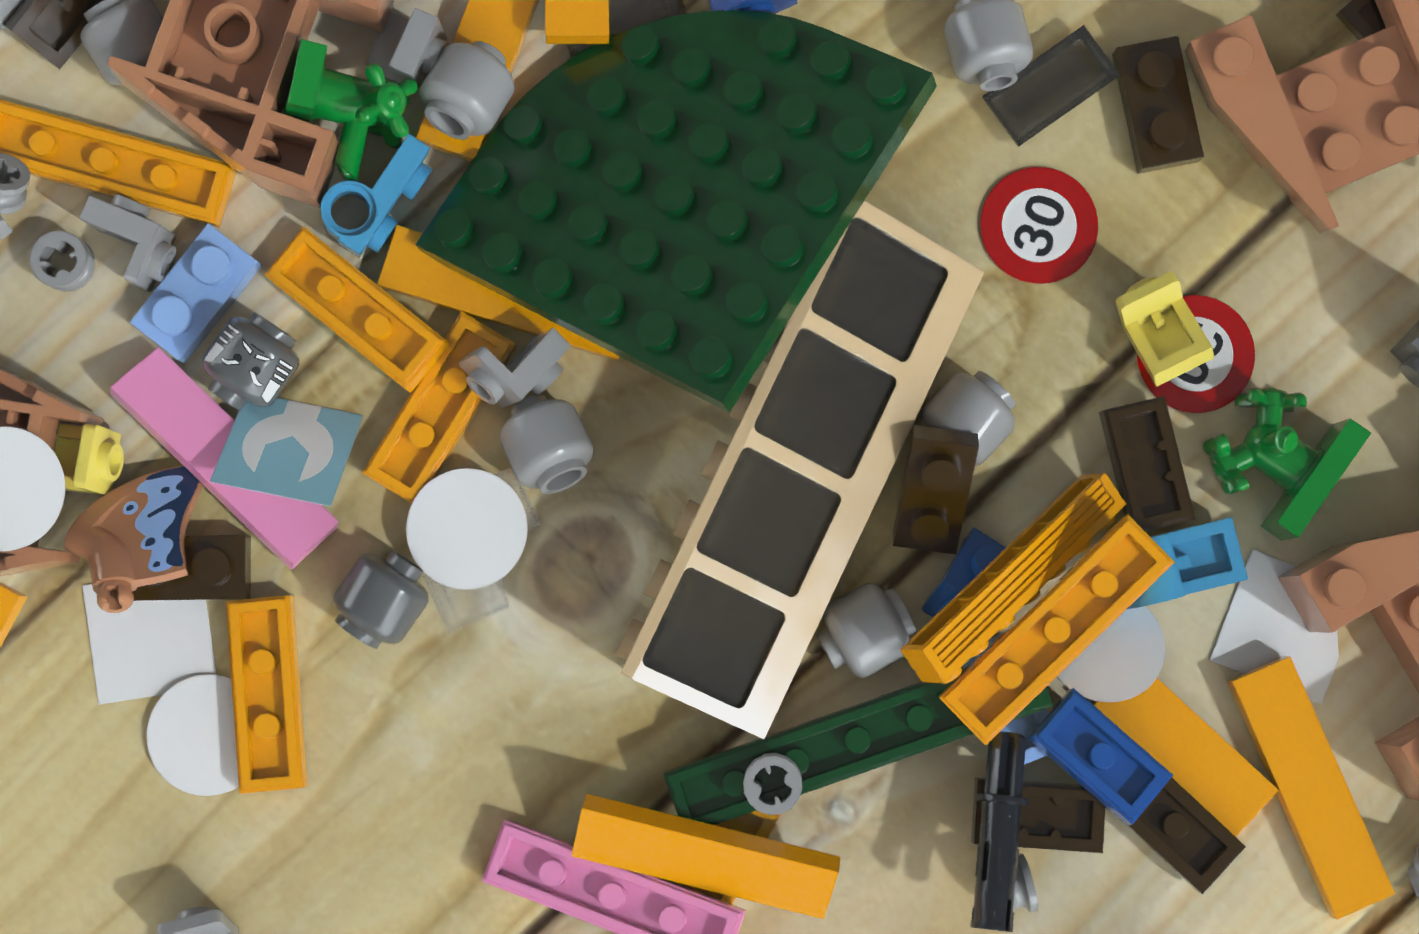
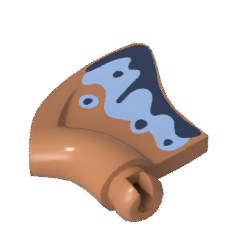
[64,465,204,613]

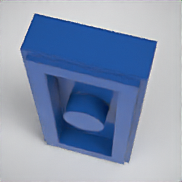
[1028,688,1173,825]

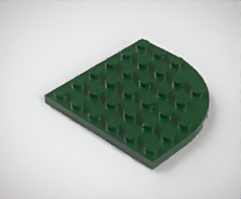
[415,10,937,413]

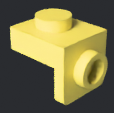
[1116,272,1214,387]
[54,424,124,496]

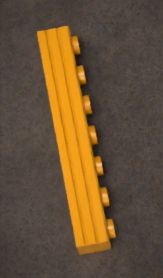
[900,472,1126,684]

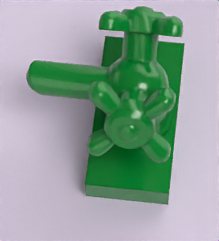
[282,39,419,181]
[1203,387,1371,541]

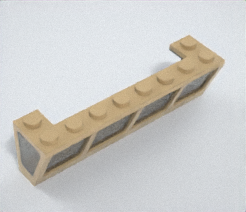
[615,201,984,739]

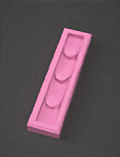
[110,347,339,570]
[482,819,746,934]

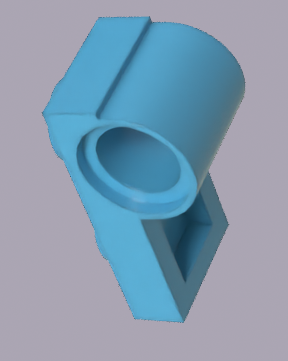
[321,134,433,258]
[1127,517,1248,609]

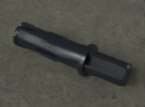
[970,731,1029,932]

